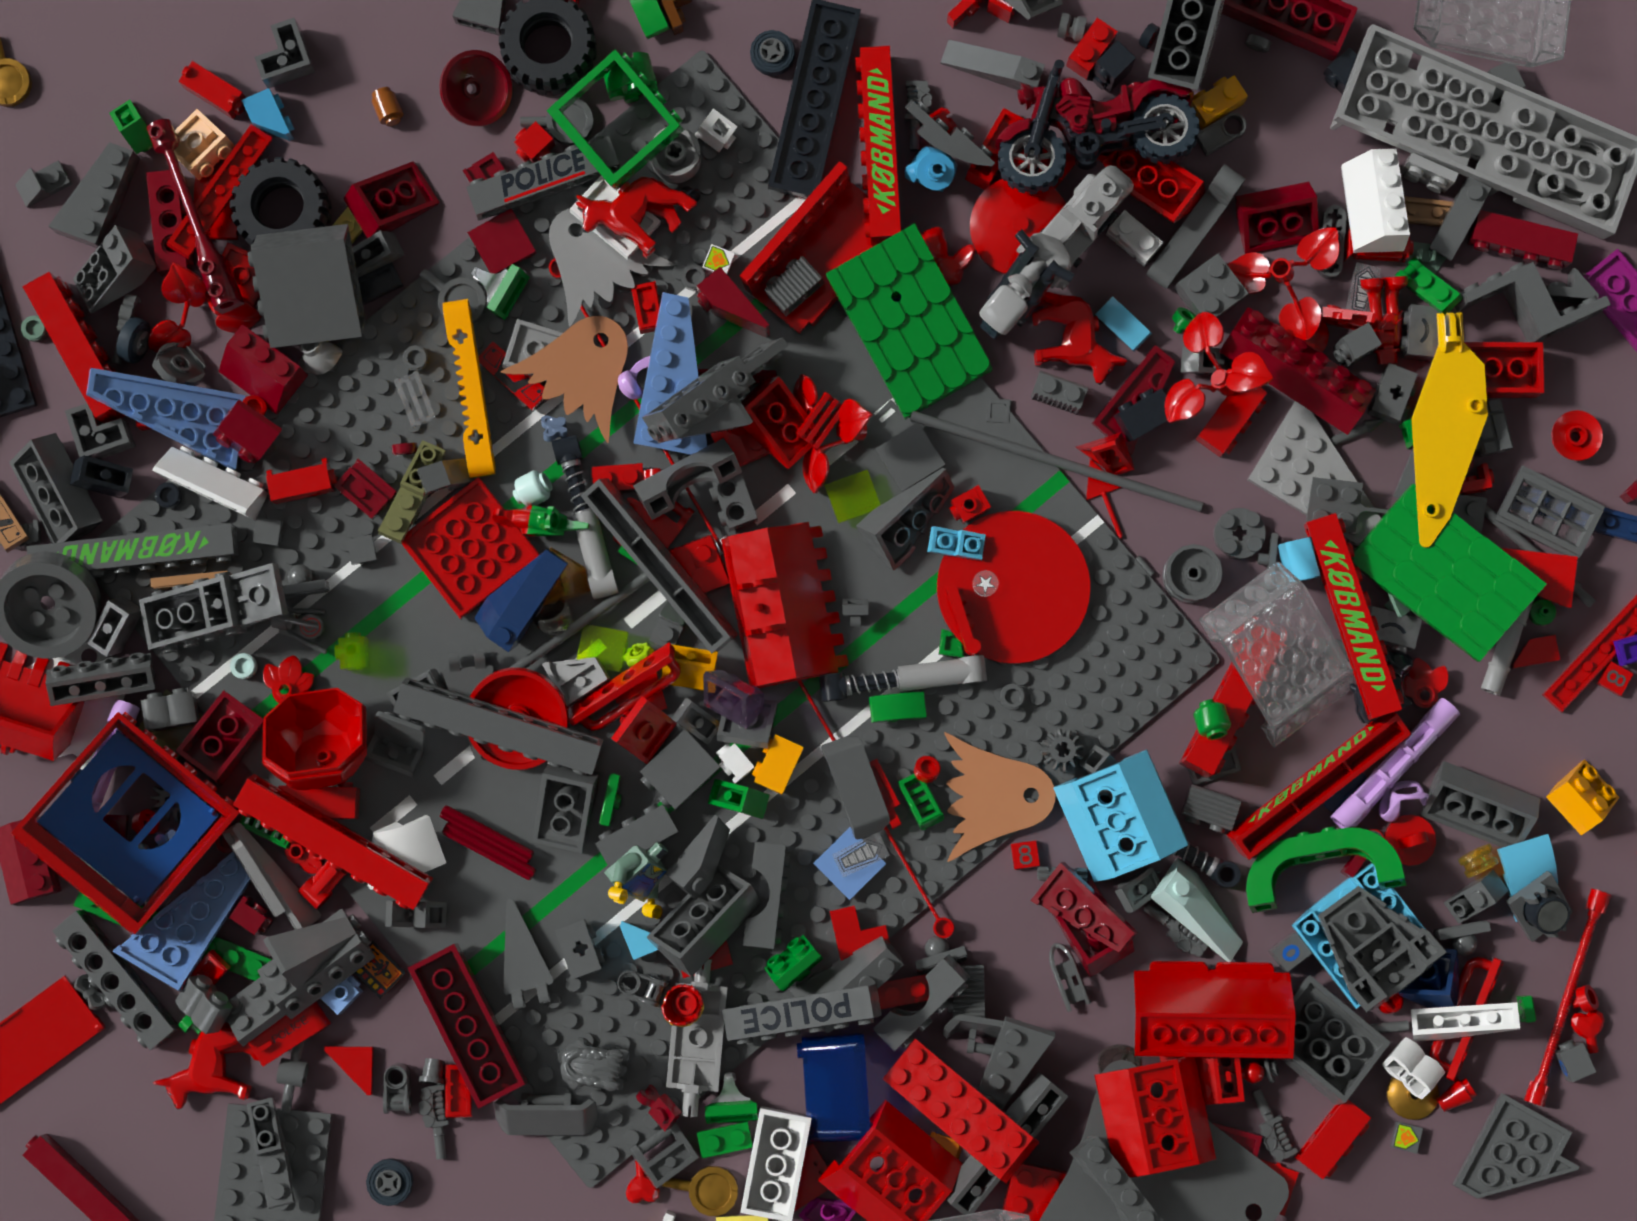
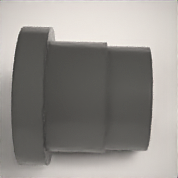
[419,1058,445,1085]

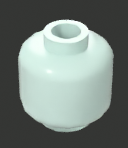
[513,470,552,507]

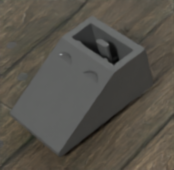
[73,225,157,314]

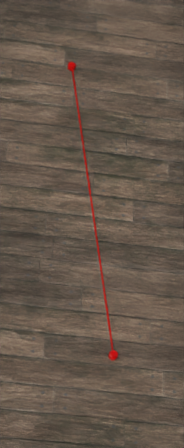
[549,258,954,938]

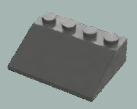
[1280,975,1391,1105]

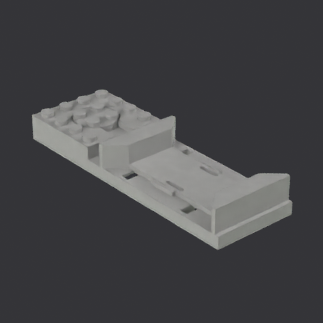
[1330,24,1637,239]

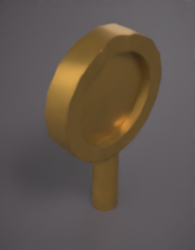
[0,38,32,107]
[662,1166,738,1216]

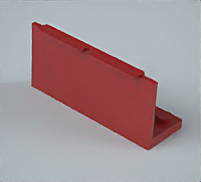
[740,161,873,334]
[1134,961,1296,1059]

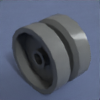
[1162,544,1222,604]

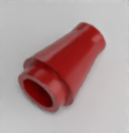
[1436,1078,1477,1112]

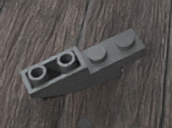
[905,100,995,166]
[247,1098,295,1209]

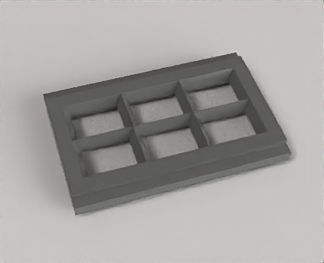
[1495,465,1605,561]

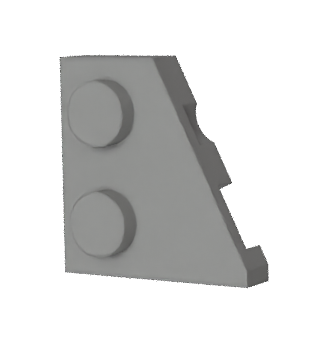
[542,657,611,707]

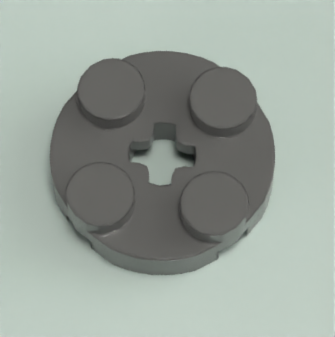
[152,343,206,386]
[1213,508,1266,560]

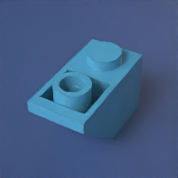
[242,88,295,141]

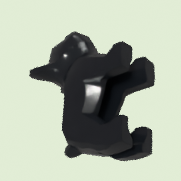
[1350,649,1413,724]

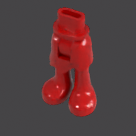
[1360,276,1408,364]

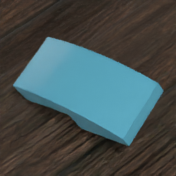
[1095,296,1152,352]
[927,526,986,560]

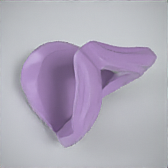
[618,356,650,400]
[1379,780,1429,822]

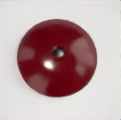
[439,50,512,126]

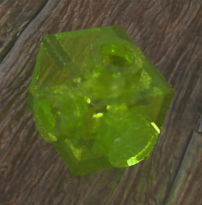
[335,632,370,671]

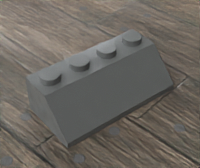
[9,433,102,543]
[1420,761,1540,847]
[647,865,761,977]

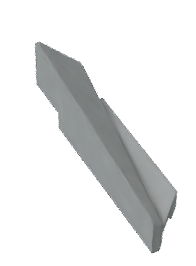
[222,823,321,930]

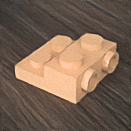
[174,109,235,180]

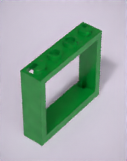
[546,50,684,191]

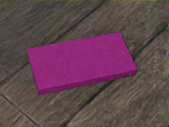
[1583,249,1637,352]

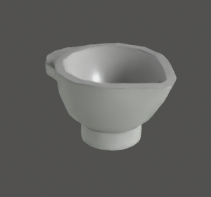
[298,341,342,375]

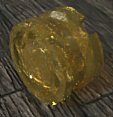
[1457,843,1500,878]

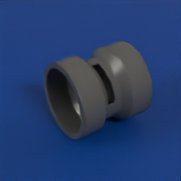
[1057,12,1087,42]

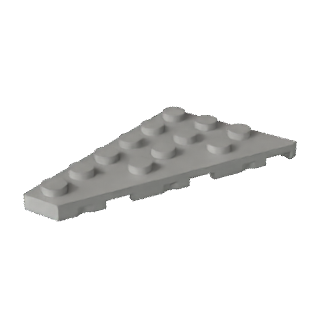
[1247,401,1381,546]

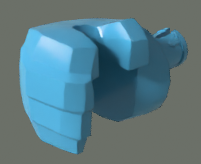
[905,147,958,192]

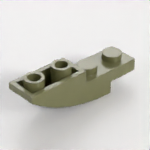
[378,440,446,544]

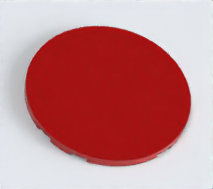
[937,511,1090,664]

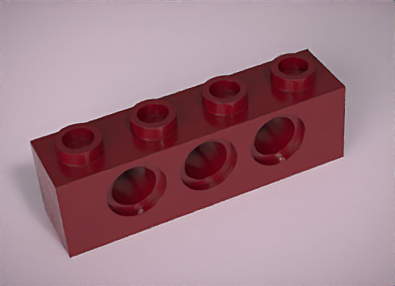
[146,170,195,277]

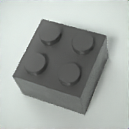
[1174,253,1249,318]

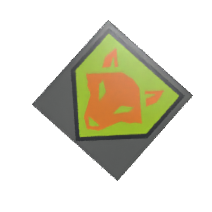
[1390,1121,1423,1154]

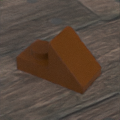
[660,0,692,35]

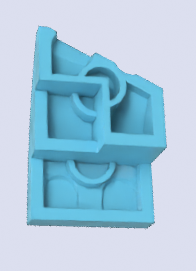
[1497,834,1558,922]

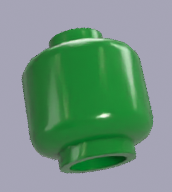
[1193,699,1231,740]

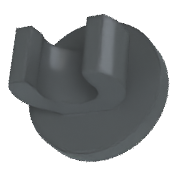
[1261,1058,1279,1083]

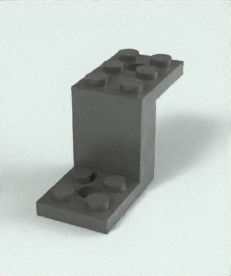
[1455,262,1611,342]

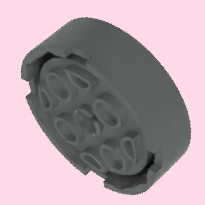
[0,552,101,659]

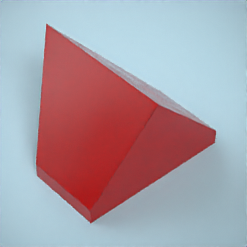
[1076,432,1134,475]

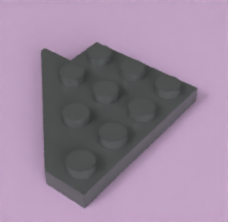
[1452,1093,1580,1199]

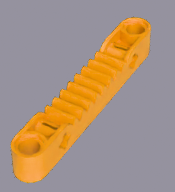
[442,299,496,478]

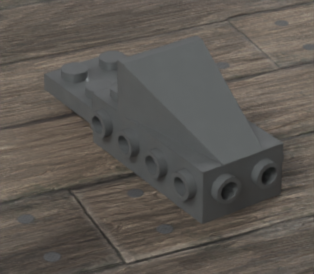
[642,337,788,443]
[139,563,288,654]
[227,909,376,1046]

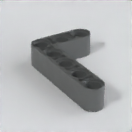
[1146,164,1246,289]

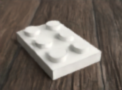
[570,176,661,260]

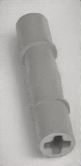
[1480,600,1534,696]

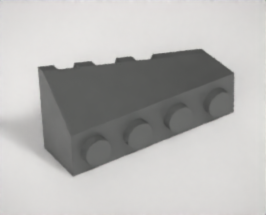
[789,936,904,1034]

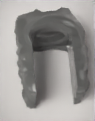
[560,1037,630,1091]

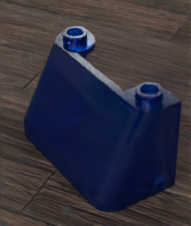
[797,1033,870,1142]

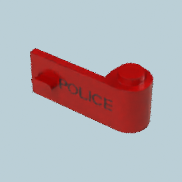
[248,1001,331,1067]

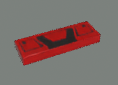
[478,342,545,411]

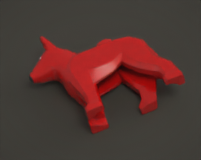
[576,177,697,259]
[1031,292,1128,385]
[153,1022,259,1110]

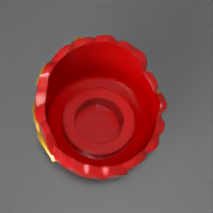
[661,984,704,1027]

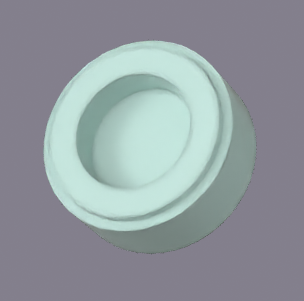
[230,653,257,679]

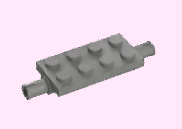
[666,959,728,1117]

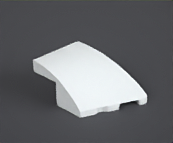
[368,815,446,889]

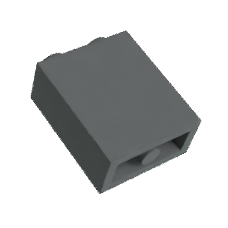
[640,730,721,810]

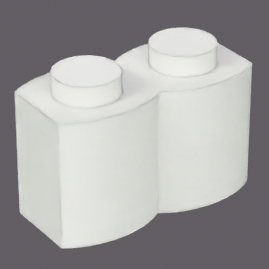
[1382,1037,1445,1099]

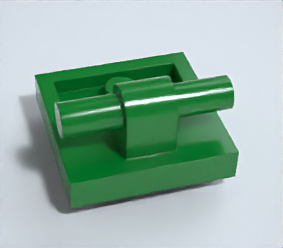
[764,935,823,992]

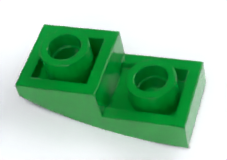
[630,0,670,40]
[869,692,927,723]

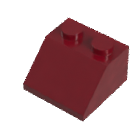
[212,400,282,463]

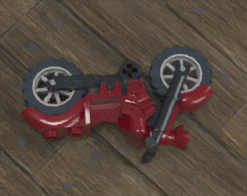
[996,60,1199,194]

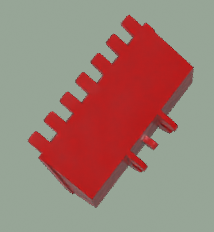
[721,522,849,690]
[0,642,85,761]

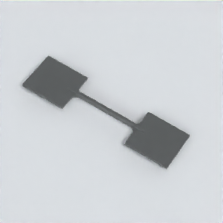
[1305,477,1487,534]

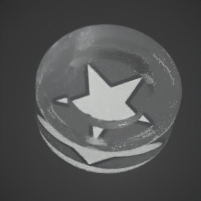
[972,570,999,597]

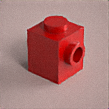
[514,121,555,163]

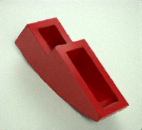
[965,108,1024,190]

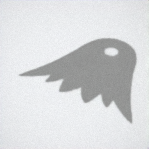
[549,209,675,327]

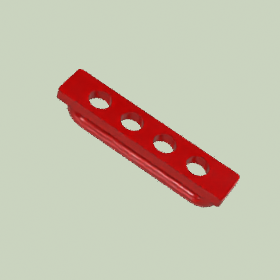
[568,642,681,731]
[1429,957,1504,1082]

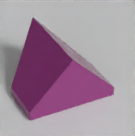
[799,1197,856,1221]

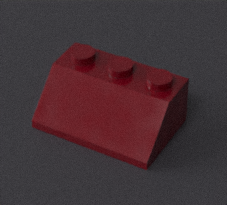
[1235,181,1318,254]
[218,324,308,415]
[0,816,62,905]

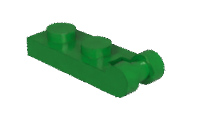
[1395,257,1463,315]

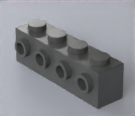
[45,653,156,706]

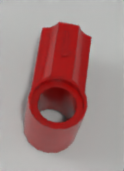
[298,861,348,910]

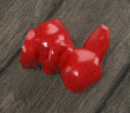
[920,227,975,286]

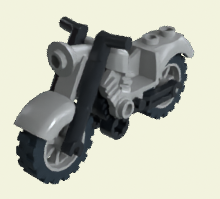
[979,165,1134,339]

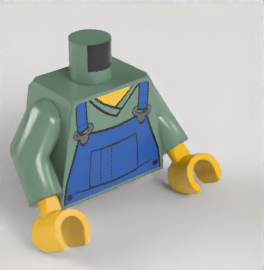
[604,841,668,919]

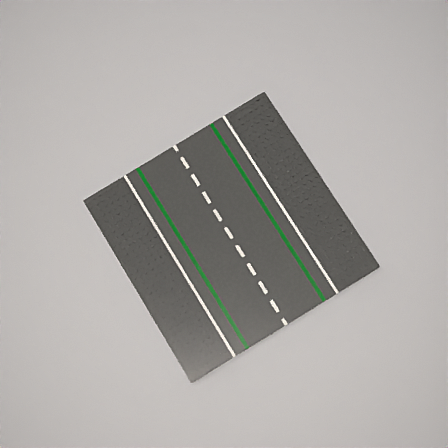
[94,51,1219,1188]

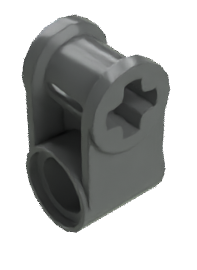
[617,970,669,1008]
[383,1063,412,1114]

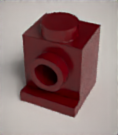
[229,896,273,935]

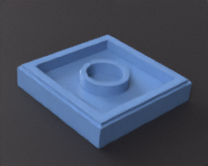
[813,827,886,900]

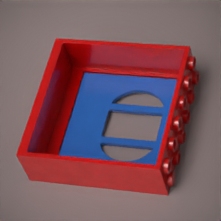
[10,712,239,934]

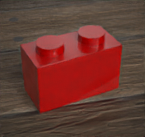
[1066,17,1118,80]

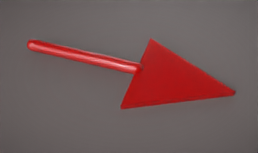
[1086,459,1123,538]

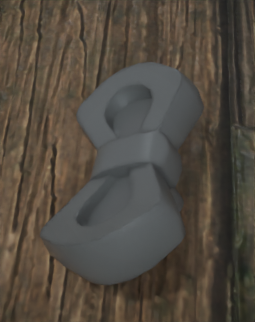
[74,974,106,1010]

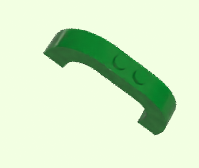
[1246,827,1407,913]

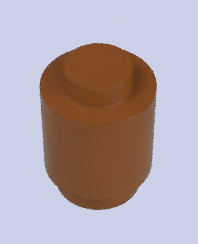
[371,87,404,126]

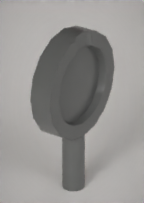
[520,99,594,146]
[419,269,487,324]

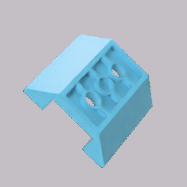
[1053,749,1189,882]
[1291,863,1425,1009]

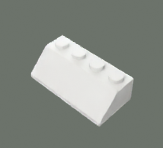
[1341,149,1410,253]
[152,446,268,520]
[740,1106,812,1221]

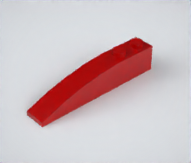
[1098,149,1205,223]

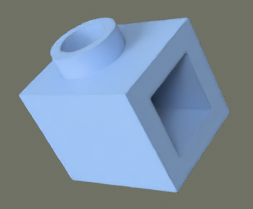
[320,975,363,1015]

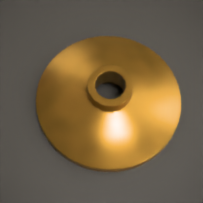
[1387,1076,1439,1120]

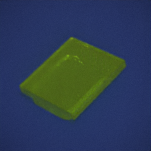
[824,470,880,524]
[576,625,629,672]

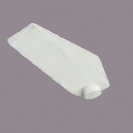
[1411,1002,1520,1042]

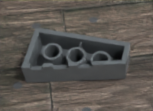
[48,142,140,248]

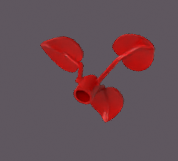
[1227,227,1340,341]
[148,262,262,352]
[1165,312,1274,423]
[793,374,873,494]

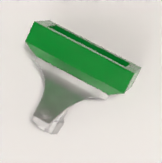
[471,264,530,320]
[705,1072,758,1124]

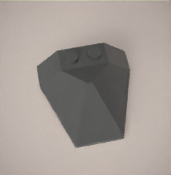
[1318,886,1446,1013]

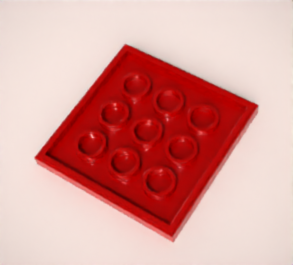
[402,477,540,620]

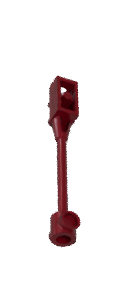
[147,119,245,314]

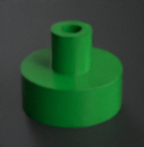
[1172,307,1196,334]
[1529,599,1556,626]
[178,1015,201,1035]

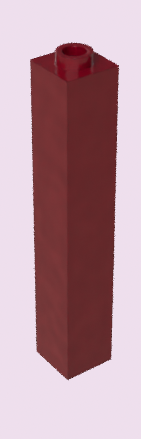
[22,1134,140,1221]

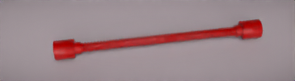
[1524,888,1611,1107]

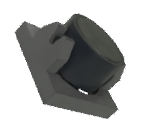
[1506,871,1573,942]

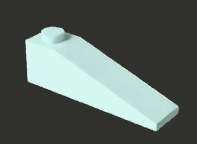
[1151,858,1243,962]

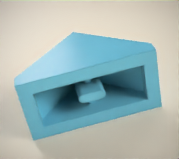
[620,921,658,960]

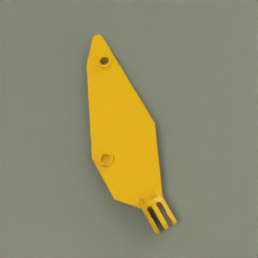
[1412,312,1488,548]

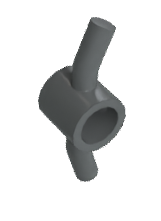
[276,1040,309,1113]

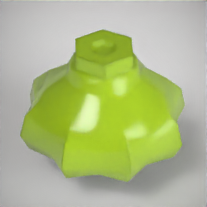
[623,642,654,667]

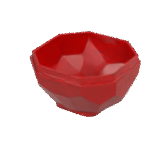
[262,688,367,790]

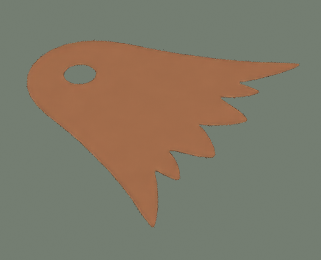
[501,316,628,443]
[944,732,1056,862]

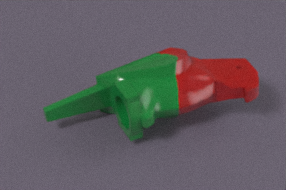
[492,505,589,536]

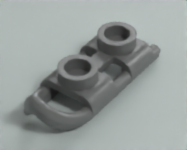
[1049,943,1091,1012]

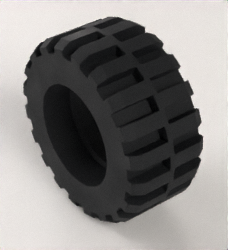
[499,0,597,95]
[230,157,332,246]

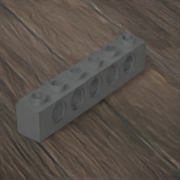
[53,910,180,1050]

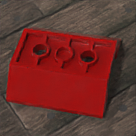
[1094,1057,1216,1178]
[818,1099,963,1221]

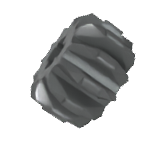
[1040,728,1084,772]

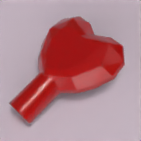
[1570,1010,1605,1054]
[626,1161,660,1203]

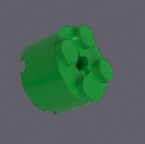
[603,52,658,103]

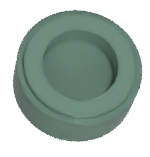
[21,315,48,342]

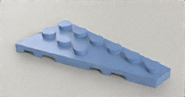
[633,292,707,455]
[86,368,245,470]
[112,852,251,992]

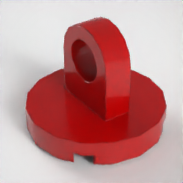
[1384,815,1436,866]

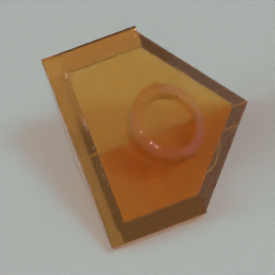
[543,547,591,606]

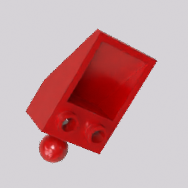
[1160,1056,1264,1105]

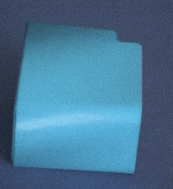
[1278,537,1320,584]

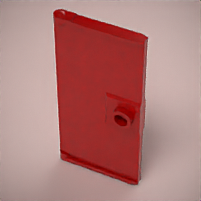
[0,975,106,1104]

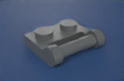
[629,1123,699,1188]

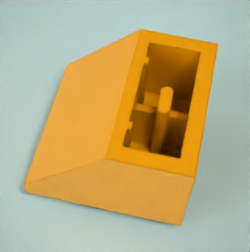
[1546,759,1620,835]

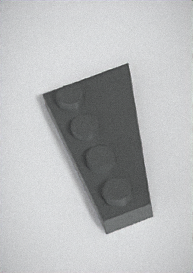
[978,1016,1055,1110]

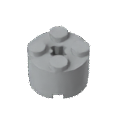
[651,128,701,183]

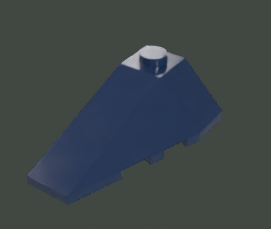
[475,549,569,652]

